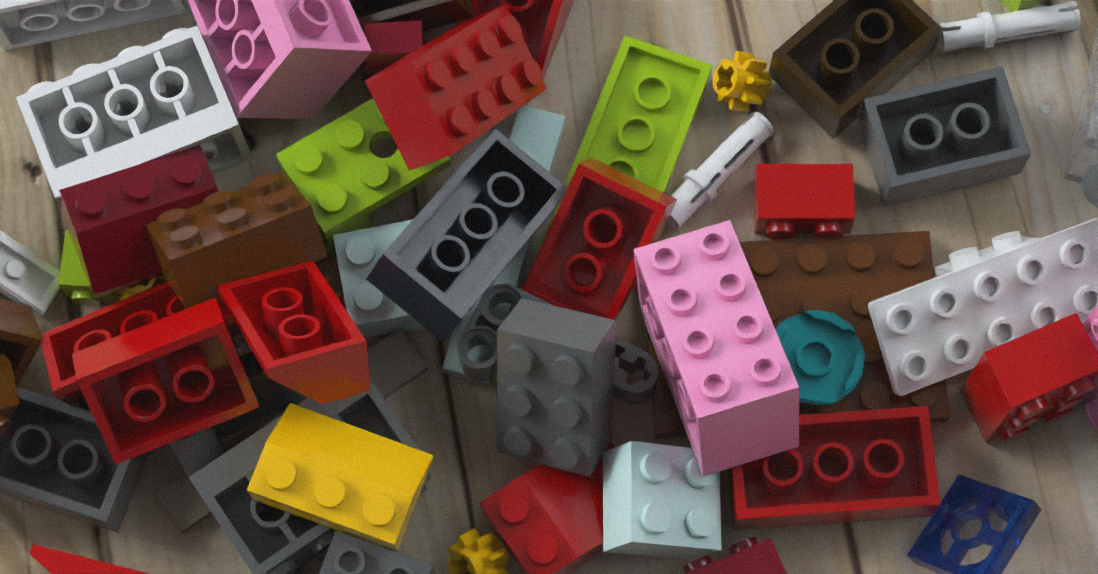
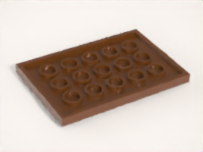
[647,231,950,439]

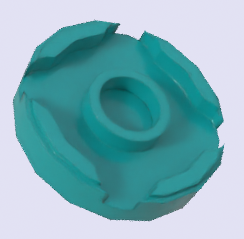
[776,310,865,409]

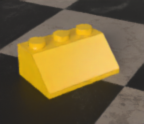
[247,403,434,552]

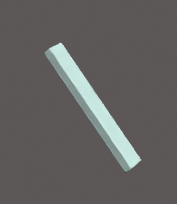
[442,105,565,385]

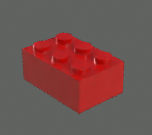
[72,297,259,465]
[960,313,1098,443]

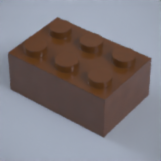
[146,172,327,309]

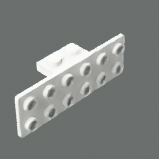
[868,217,1098,396]

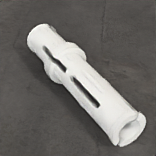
[937,1,1081,53]
[667,111,774,230]

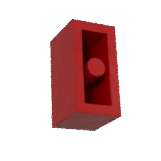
[753,164,855,240]

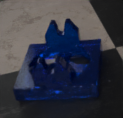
[907,474,1042,574]

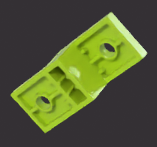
[276,98,451,266]

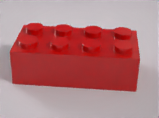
[365,3,547,171]
[728,406,940,531]

